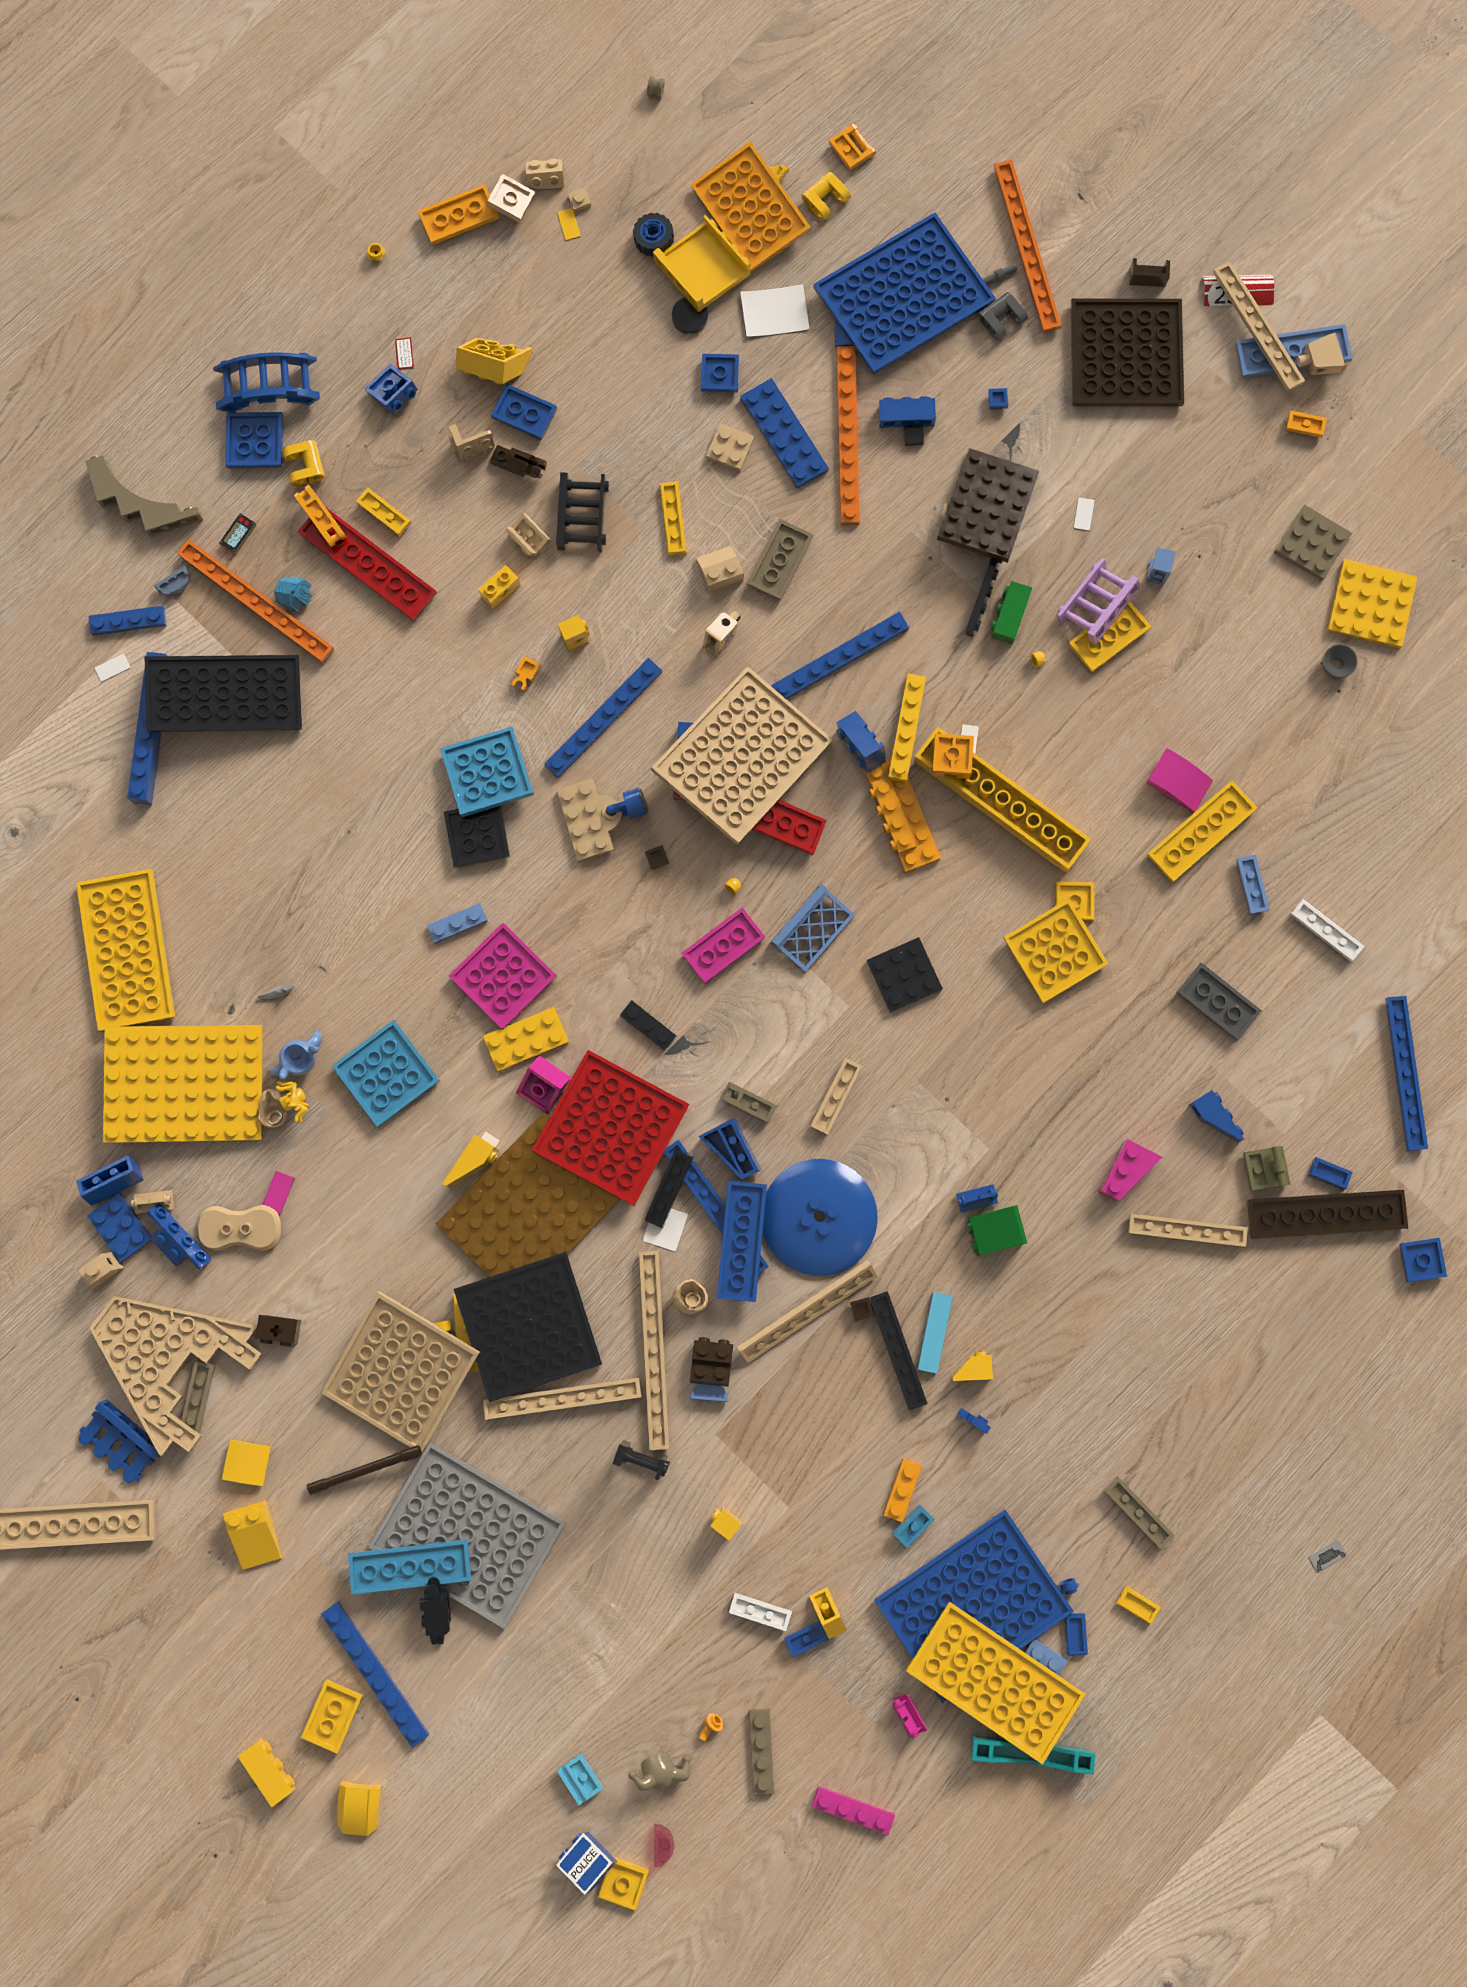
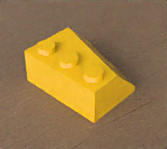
[456,338,533,385]

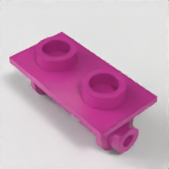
[892,1693,928,1739]

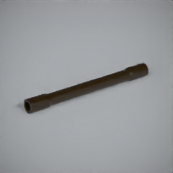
[307,1445,422,1495]

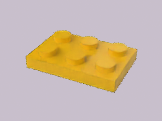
[301,1679,363,1754]

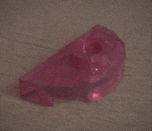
[654,1823,675,1867]

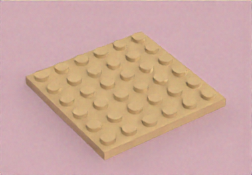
[321,1291,480,1453]

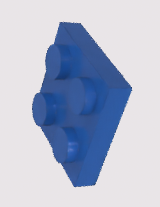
[701,354,739,393]
[1399,1238,1447,1282]

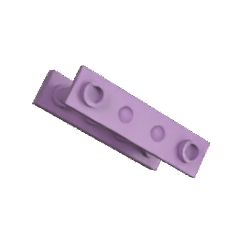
[1057,558,1140,645]

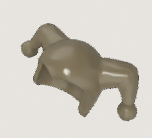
[628,1752,691,1791]

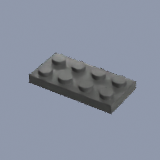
[1176,963,1262,1041]

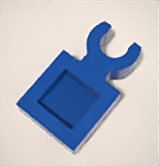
[957,1408,991,1434]

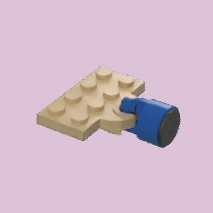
[557,778,648,862]

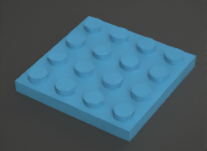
[440,726,534,818]
[332,1020,440,1127]

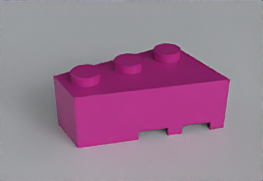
[1098,1139,1162,1201]

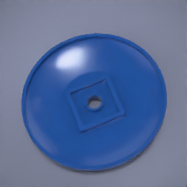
[763,1159,878,1276]

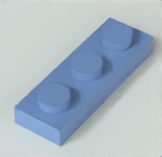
[1236,855,1270,915]
[427,903,488,944]

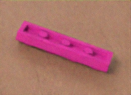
[812,1786,895,1835]

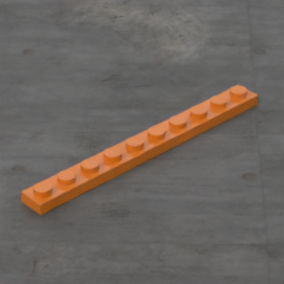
[994,159,1062,333]
[837,346,860,525]
[177,539,334,663]

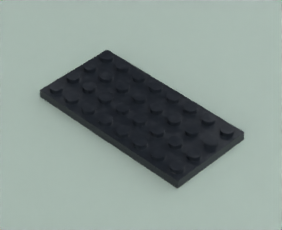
[144,655,302,732]

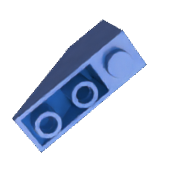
[1189,1090,1245,1142]

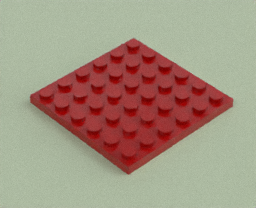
[531,1050,690,1206]

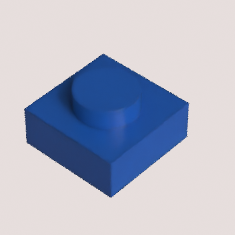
[988,388,1008,410]

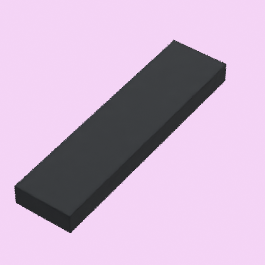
[645,1149,694,1228]

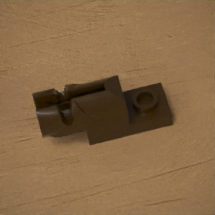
[490,445,547,479]

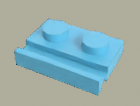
[557,1753,604,1805]

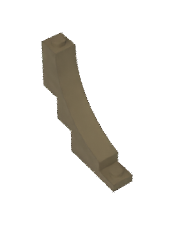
[85,455,203,537]

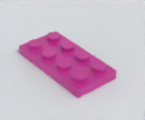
[682,907,766,984]

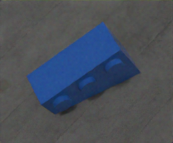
[698,1119,762,1180]

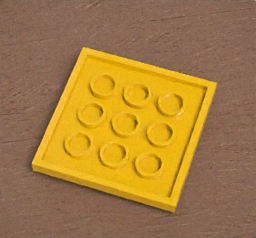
[1327,559,1418,649]
[1003,898,1108,1003]

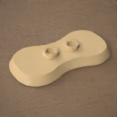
[197,1205,281,1252]

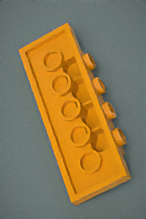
[864,757,941,873]

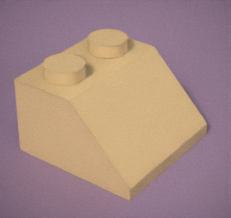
[696,546,744,593]

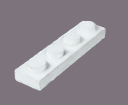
[1290,899,1364,962]

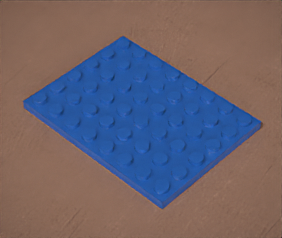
[813,212,996,375]
[874,1509,1074,1703]

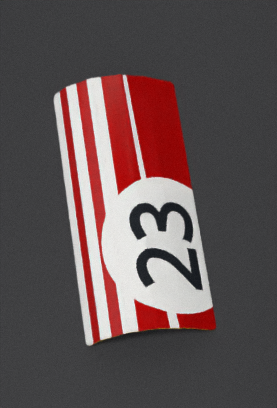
[1203,275,1274,306]

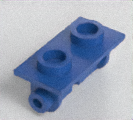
[956,1184,998,1213]

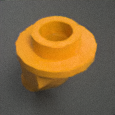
[698,1713,723,1742]

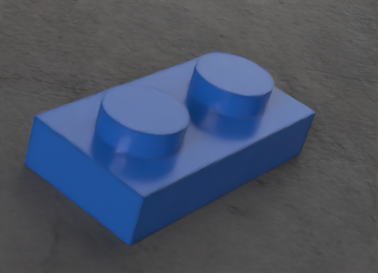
[784,1620,829,1657]

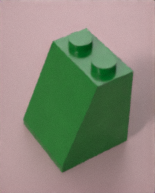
[966,1205,1027,1256]

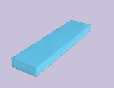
[918,1292,953,1374]

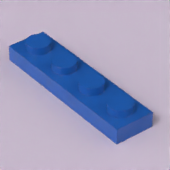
[89,606,166,636]

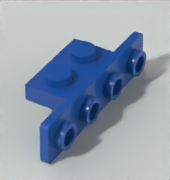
[147,1203,211,1269]

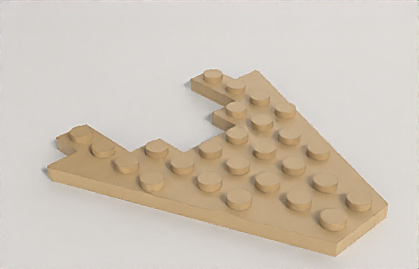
[89,1296,263,1456]

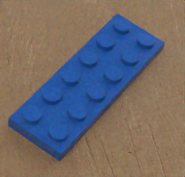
[740,378,829,489]
[717,1181,767,1302]

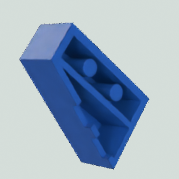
[836,711,887,773]

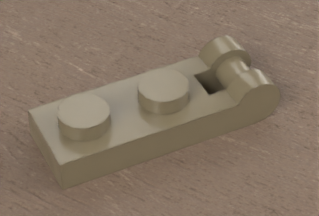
[720,1082,777,1123]

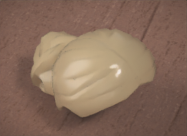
[258,1089,288,1128]

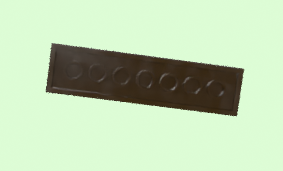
[1247,1190,1408,1239]

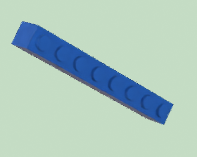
[127,652,167,805]

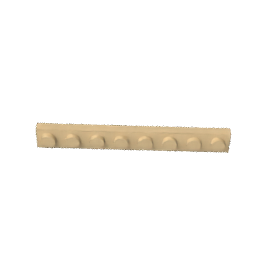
[1213,261,1305,392]
[737,1260,878,1363]
[483,1378,642,1420]

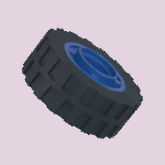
[633,213,674,257]

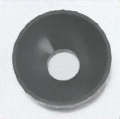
[1322,644,1358,679]

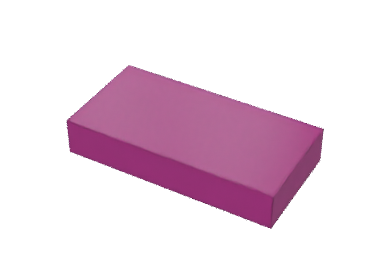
[263,1171,295,1214]

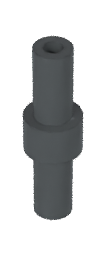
[983,264,1017,285]

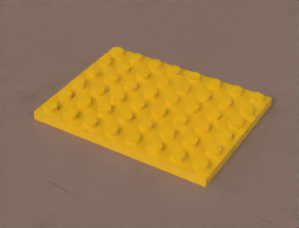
[103,1025,263,1143]

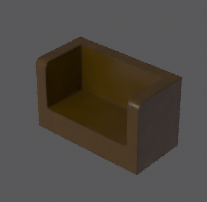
[1129,258,1170,287]

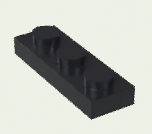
[620,1000,677,1051]

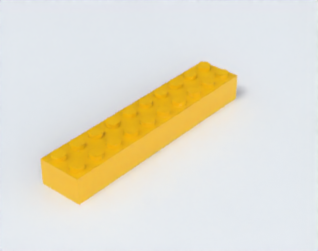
[913,727,1091,874]

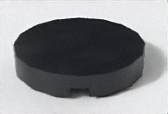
[671,297,708,334]

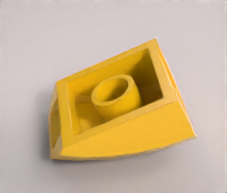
[337,1781,382,1836]

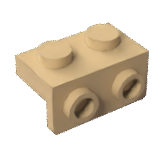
[526,159,564,190]
[505,513,551,556]

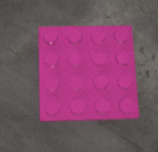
[449,923,557,1030]

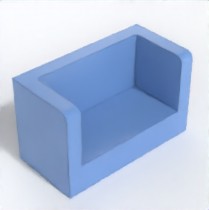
[1146,548,1176,585]

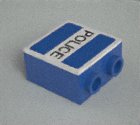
[556,1832,617,1895]

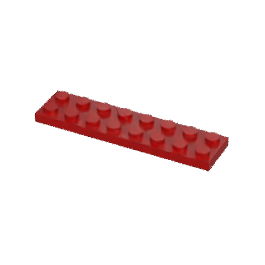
[297,508,437,621]
[673,791,827,856]

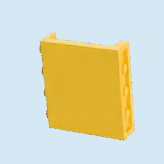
[653,215,751,312]

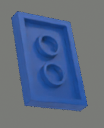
[491,384,557,440]
[87,1193,152,1263]

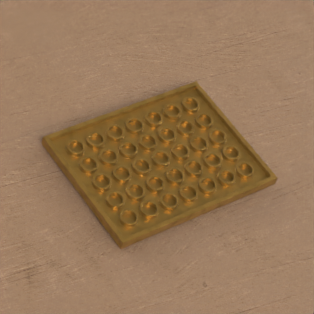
[435,1112,620,1277]

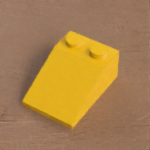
[442,1135,499,1188]
[223,1500,282,1570]

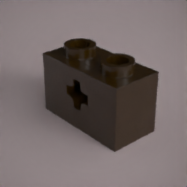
[255,1315,301,1347]

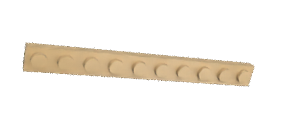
[639,1251,670,1450]

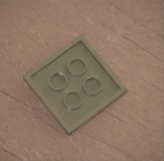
[1274,504,1352,581]

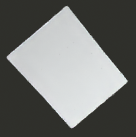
[740,284,809,336]

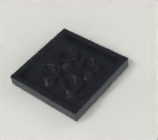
[444,806,510,868]
[867,937,943,1013]

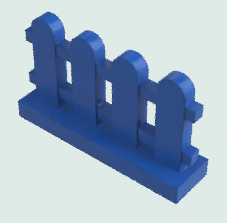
[79,1399,160,1483]

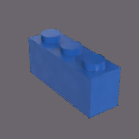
[878,396,936,428]
[76,1155,144,1206]

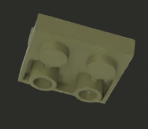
[1243,1146,1290,1191]

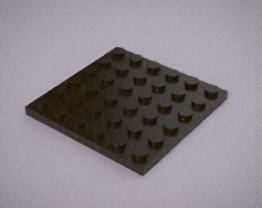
[1071,298,1184,406]

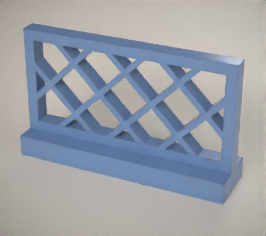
[770,884,855,972]

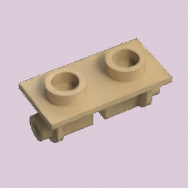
[131,1190,174,1214]

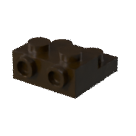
[690,1337,733,1387]

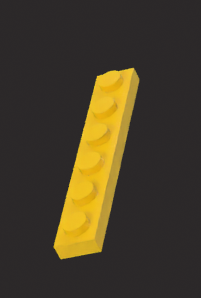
[888,674,926,783]

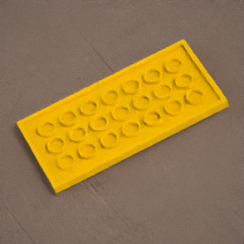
[76,869,176,1032]
[906,1601,1086,1764]

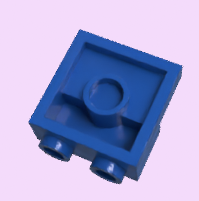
[364,364,418,414]

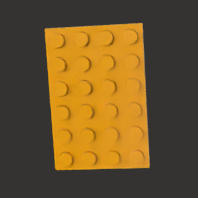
[690,141,811,273]

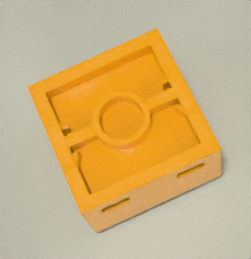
[931,733,974,779]

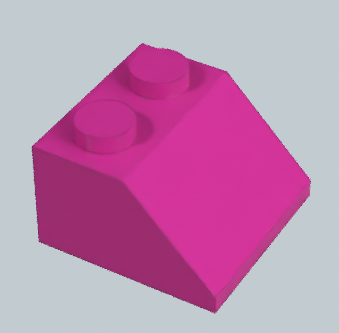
[516,1056,571,1114]

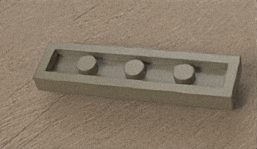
[181,1361,216,1434]
[1103,1476,1175,1549]
[749,1709,774,1795]

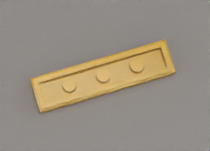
[660,481,687,556]

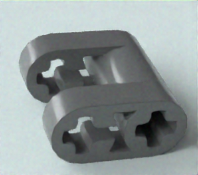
[978,292,1028,341]

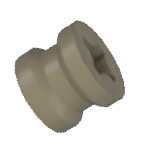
[647,76,665,98]

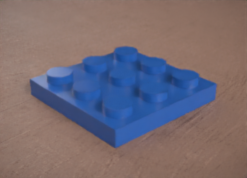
[225,412,283,468]

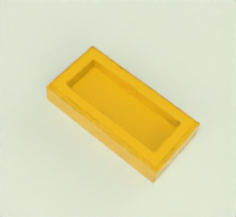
[1115,1585,1161,1625]

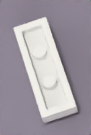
[729,1592,792,1631]

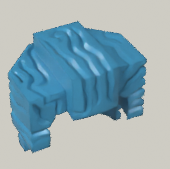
[274,576,312,612]

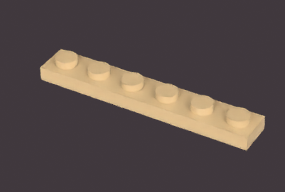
[1128,1214,1248,1247]

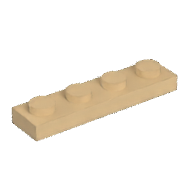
[810,1058,862,1135]

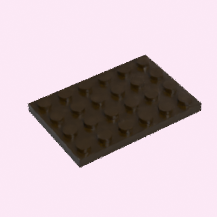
[936,448,1039,563]

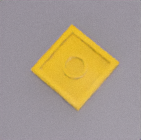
[1055,882,1094,921]
[597,1857,649,1911]

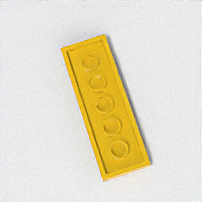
[1147,781,1257,883]

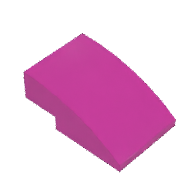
[1146,748,1213,813]

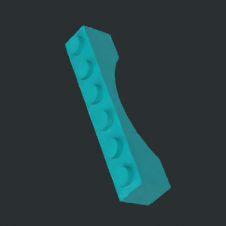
[970,1735,1095,1775]

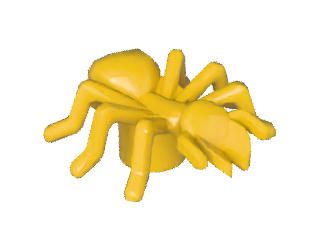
[276,1081,309,1123]

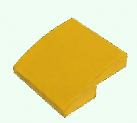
[221,1439,271,1486]

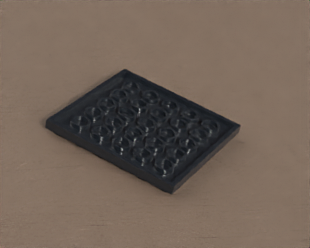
[453,1252,602,1402]

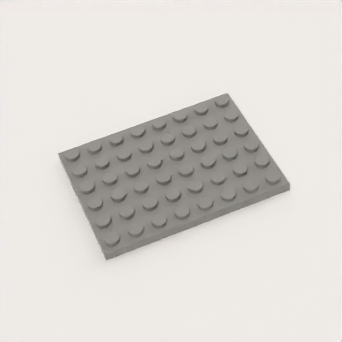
[368,1442,566,1629]

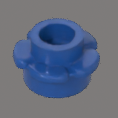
[1060,1578,1079,1595]

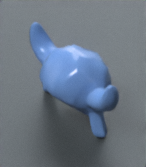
[269,1030,322,1080]

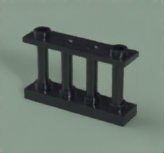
[556,472,609,552]
[613,1440,670,1480]

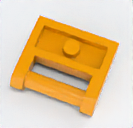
[829,124,876,171]

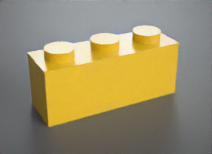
[237,1738,296,1807]

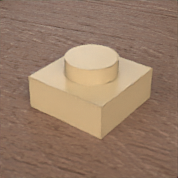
[567,187,591,213]

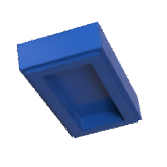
[1308,1157,1353,1190]
[1064,1613,1088,1656]

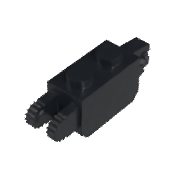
[420,1577,451,1645]

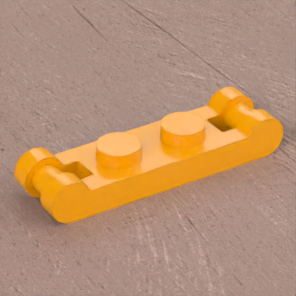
[293,485,346,548]

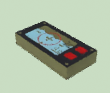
[219,513,256,555]

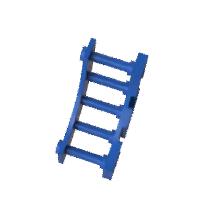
[213,352,320,413]

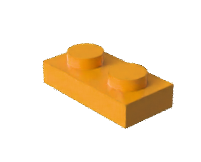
[1285,410,1327,438]

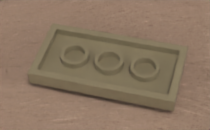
[747,519,813,601]

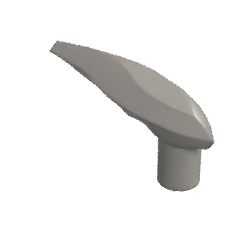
[258,983,294,999]

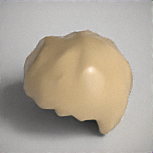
[673,1279,708,1315]

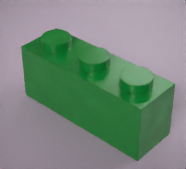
[990,581,1032,645]

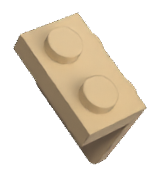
[447,424,495,461]

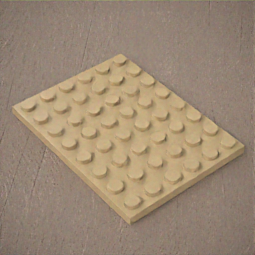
[650,666,833,845]

